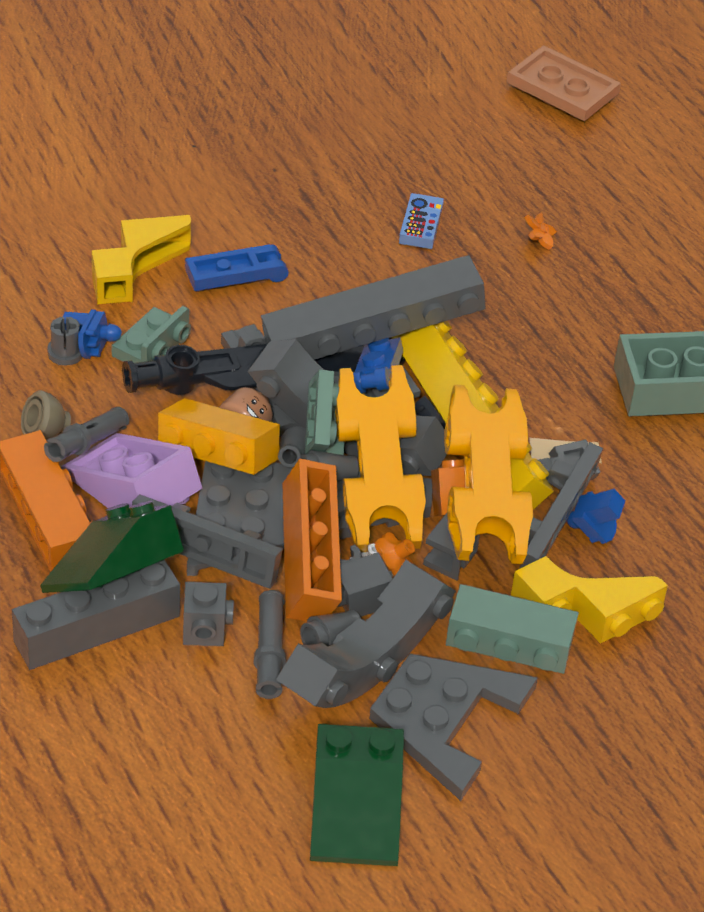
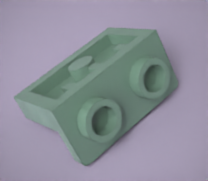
[111,306,191,363]
[304,369,344,455]

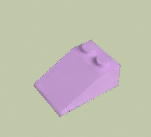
[61,433,202,508]

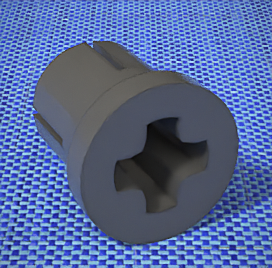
[47,317,83,366]

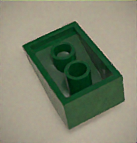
[40,501,184,593]
[310,724,404,866]

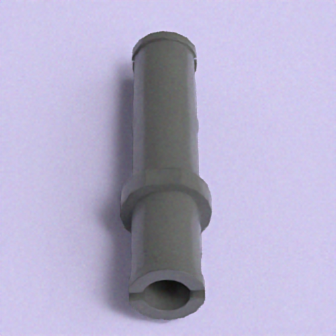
[44,407,129,462]
[253,590,286,699]

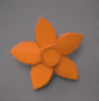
[524,212,557,250]

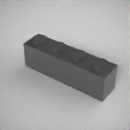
[12,560,180,670]

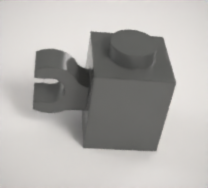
[337,545,393,617]

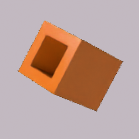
[431,459,465,516]

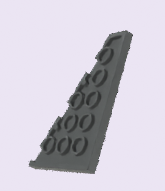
[187,461,432,576]

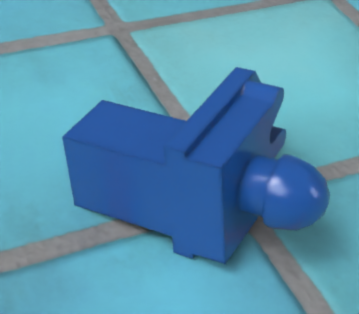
[62,309,122,359]
[567,489,625,544]

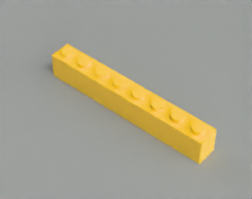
[391,321,554,510]

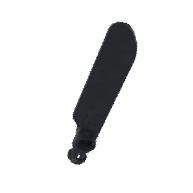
[122,344,405,395]

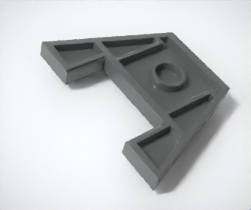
[369,654,538,801]

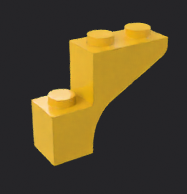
[92,215,191,305]
[511,556,668,644]

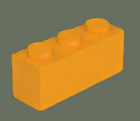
[158,398,280,475]

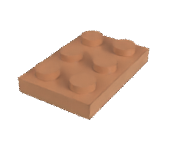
[507,45,621,121]

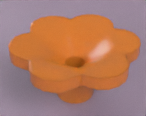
[375,532,415,576]

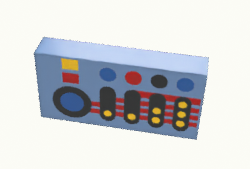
[399,193,444,249]

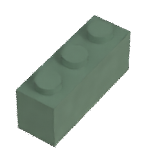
[446,584,579,674]

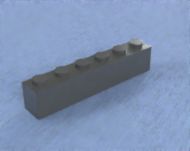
[261,255,486,360]

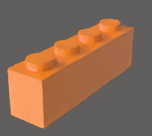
[0,430,92,572]
[282,458,342,621]

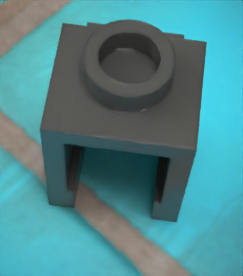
[423,513,480,581]

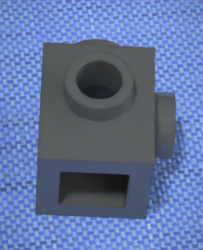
[183,582,234,646]

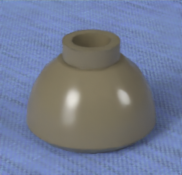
[21,390,71,441]

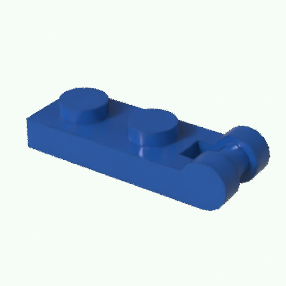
[185,244,289,291]
[353,338,403,394]

